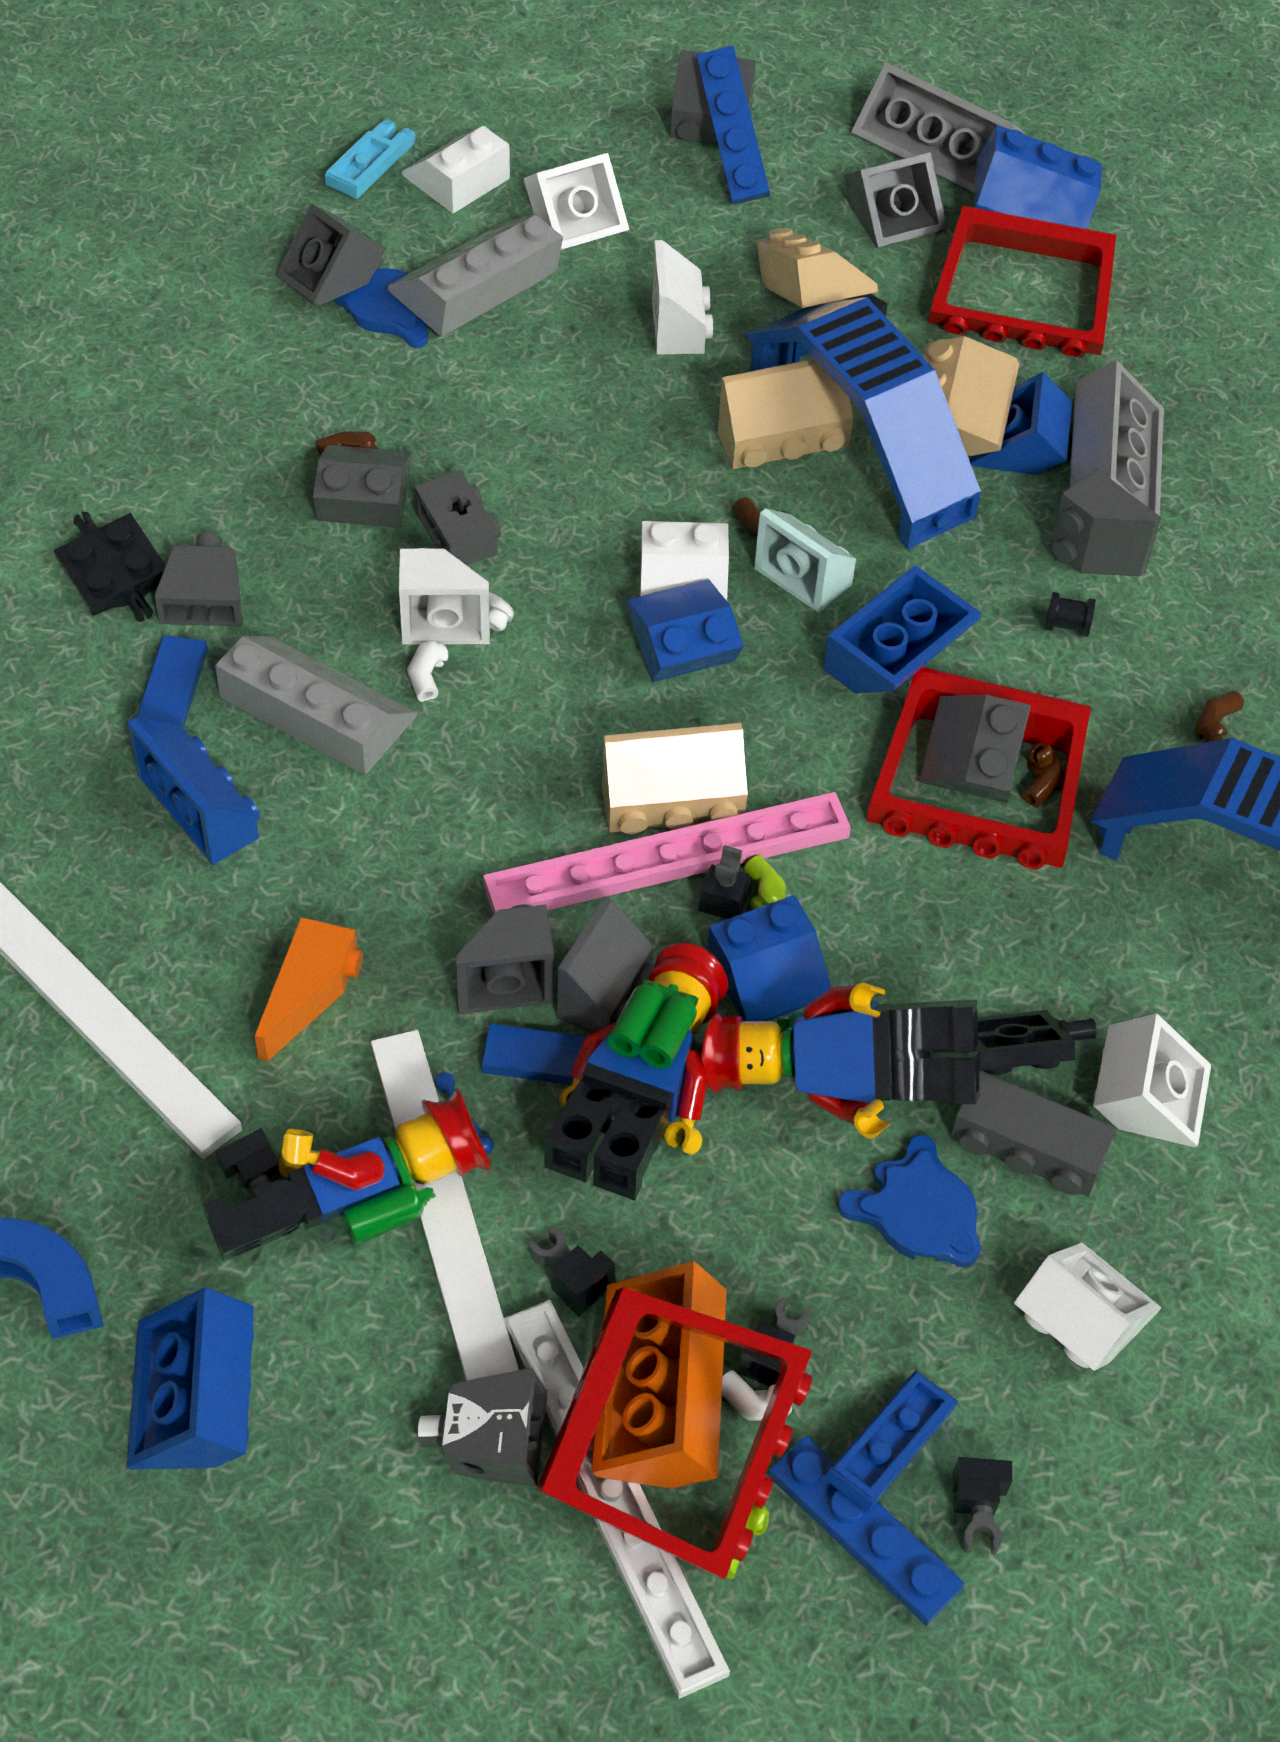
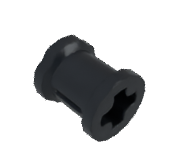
[1045,592,1096,637]

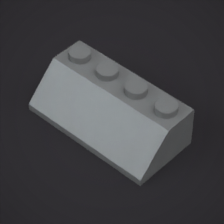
[851,62,1026,193]
[388,214,563,337]
[1070,360,1164,528]
[215,636,417,775]

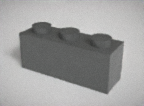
[951,1071,1117,1197]

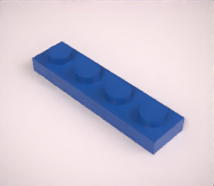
[696,45,770,204]
[768,1435,965,1626]

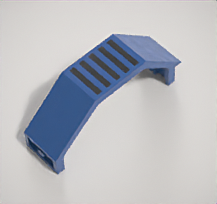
[745,297,981,549]
[1090,738,1280,861]

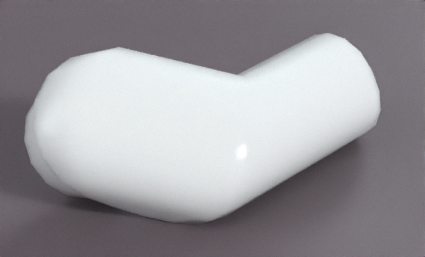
[489,592,514,632]
[407,640,448,702]
[722,1370,793,1421]

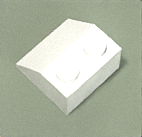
[402,126,510,213]
[524,153,629,250]
[652,240,713,354]
[640,521,729,600]
[399,548,490,644]
[1093,1013,1211,1147]
[1014,1243,1161,1371]

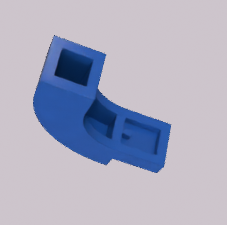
[0,1218,104,1339]

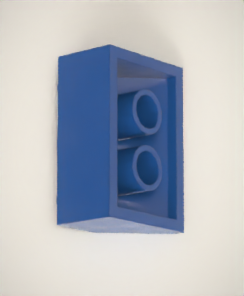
[974,125,1102,229]
[823,565,982,694]
[127,718,260,865]
[127,1287,254,1469]

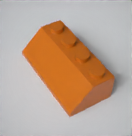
[592,1261,727,1489]

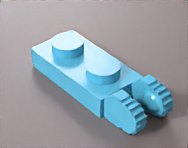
[325,119,416,199]

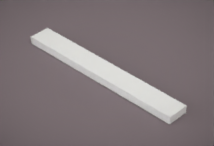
[0,882,242,1160]
[371,1030,519,1381]
[504,1300,730,1699]

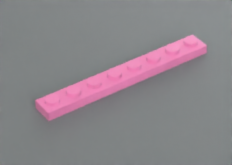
[483,792,851,915]

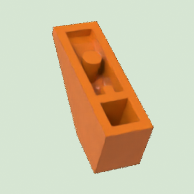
[255,917,363,1062]

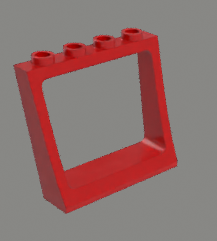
[928,206,1117,358]
[866,667,1091,870]
[535,1287,813,1579]

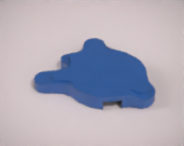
[334,268,428,348]
[838,1135,981,1267]

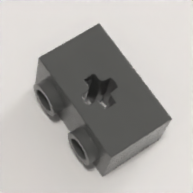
[414,470,501,565]

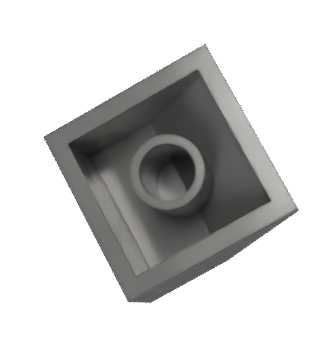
[670,50,756,144]
[844,152,947,248]
[276,204,387,306]
[313,445,412,528]
[1049,469,1161,577]
[919,695,1031,803]
[557,896,655,1034]
[456,904,554,1014]

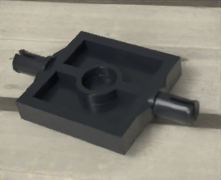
[53,512,166,622]
[931,1010,1097,1074]

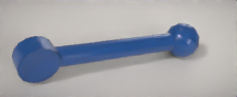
[435,1073,494,1154]

